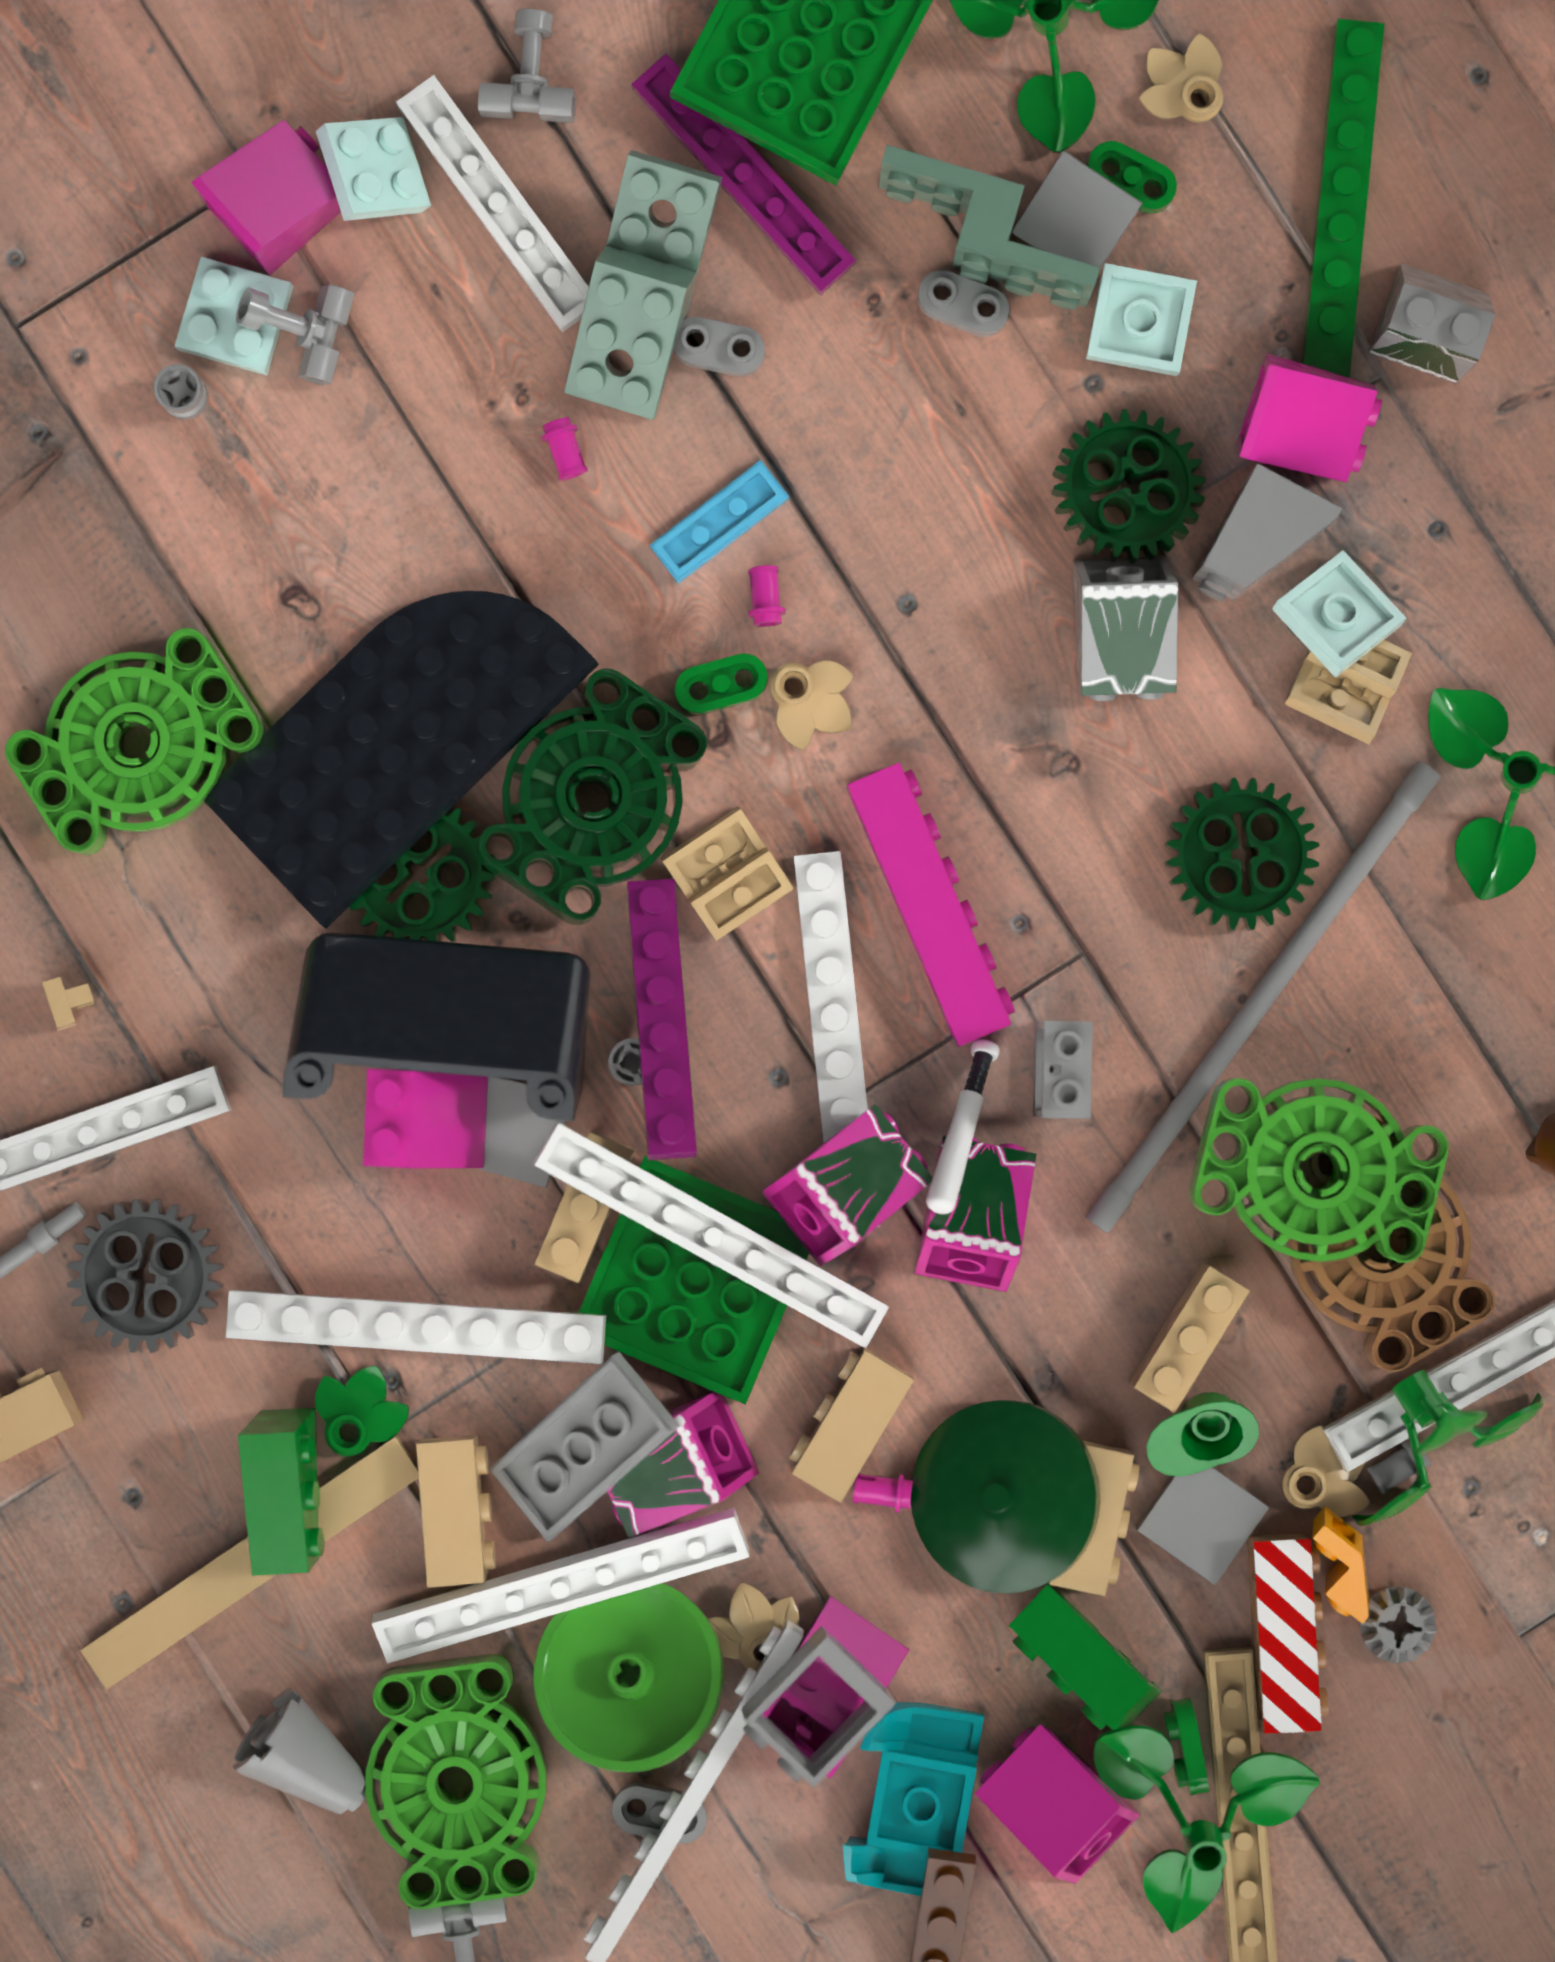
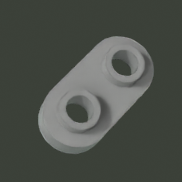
[918,270,1009,337]
[673,317,765,377]
[612,1782,707,1844]

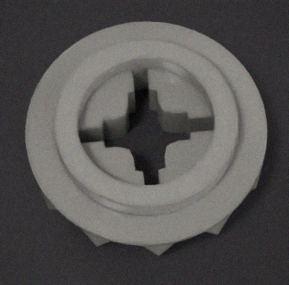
[1360,1586,1437,1664]

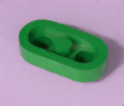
[1087,141,1177,214]
[675,653,768,715]
[1164,1697,1209,1796]

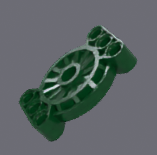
[477,668,707,925]

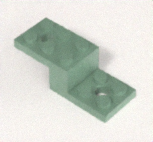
[879,145,1100,310]
[564,150,723,420]

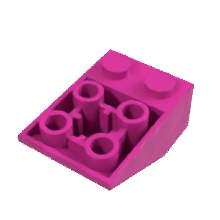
[763,1596,909,1779]

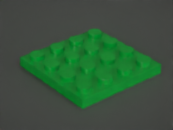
[578,1155,809,1405]

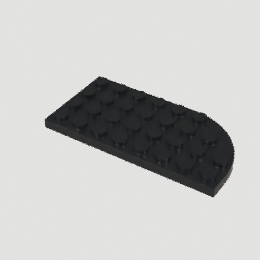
[204,591,599,929]

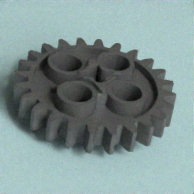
[67,1199,224,1353]

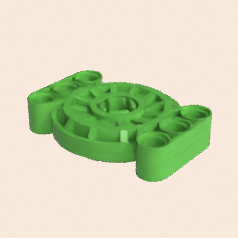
[5,628,266,855]
[1189,1078,1449,1263]
[366,1654,547,1909]

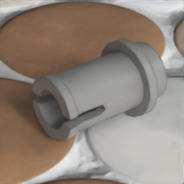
[1367,1441,1431,1495]

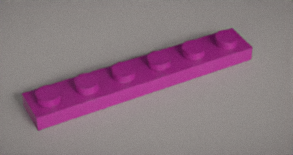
[631,53,856,295]
[626,879,697,1160]

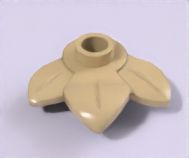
[1139,34,1223,123]
[770,660,853,750]
[1282,1425,1370,1517]
[708,1582,799,1671]

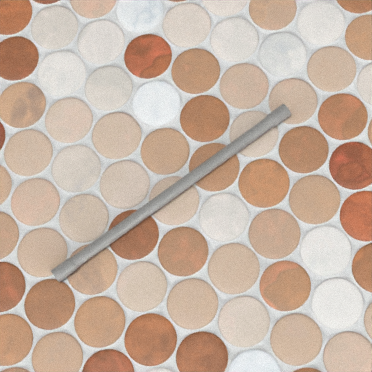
[1085,761,1441,1234]

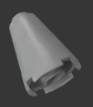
[233,1688,366,1815]

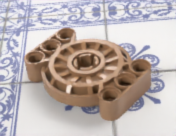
[1287,1117,1495,1372]

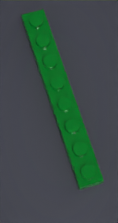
[1302,18,1385,378]

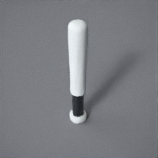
[926,1039,1000,1214]

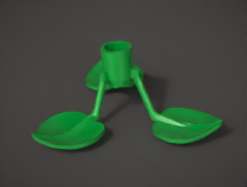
[950,0,1159,153]
[1428,688,1555,900]
[1352,1370,1544,1526]
[1093,1725,1320,1933]

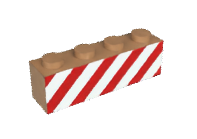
[1247,1532,1329,1734]

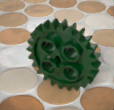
[1051,409,1206,564]
[1164,777,1319,931]
[349,808,497,943]

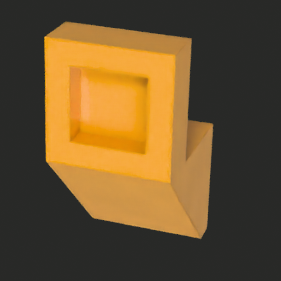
[1312,1506,1369,1624]

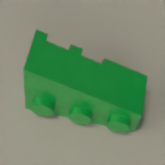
[238,1407,325,1576]
[1008,1584,1163,1731]

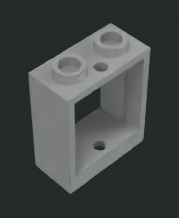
[1033,1021,1093,1119]
[741,1626,896,1787]

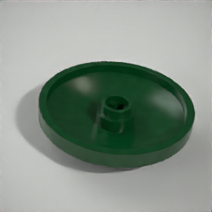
[911,1400,1100,1593]

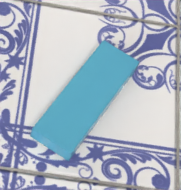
[649,460,789,585]

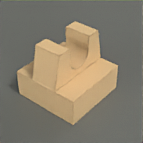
[42,977,94,1031]

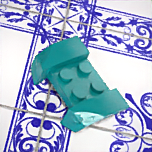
[843,1702,984,1896]

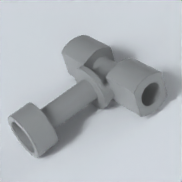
[478,9,576,123]
[236,284,355,385]
[408,1898,508,1962]

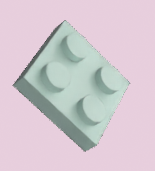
[316,117,431,221]
[175,257,293,376]
[1086,263,1197,376]
[1272,550,1407,678]

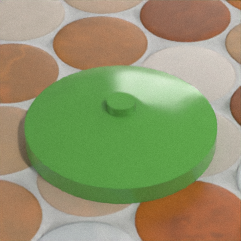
[533,1583,724,1773]

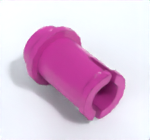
[541,417,588,481]
[748,565,786,627]
[853,1473,913,1513]

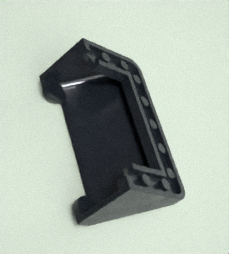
[283,932,590,1121]

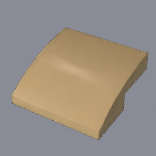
[1284,640,1412,744]
[660,806,794,941]

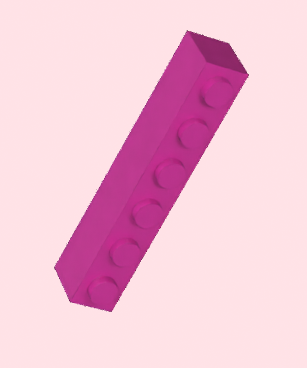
[846,762,1015,1047]

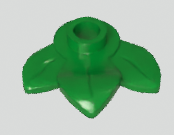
[315,1365,409,1456]

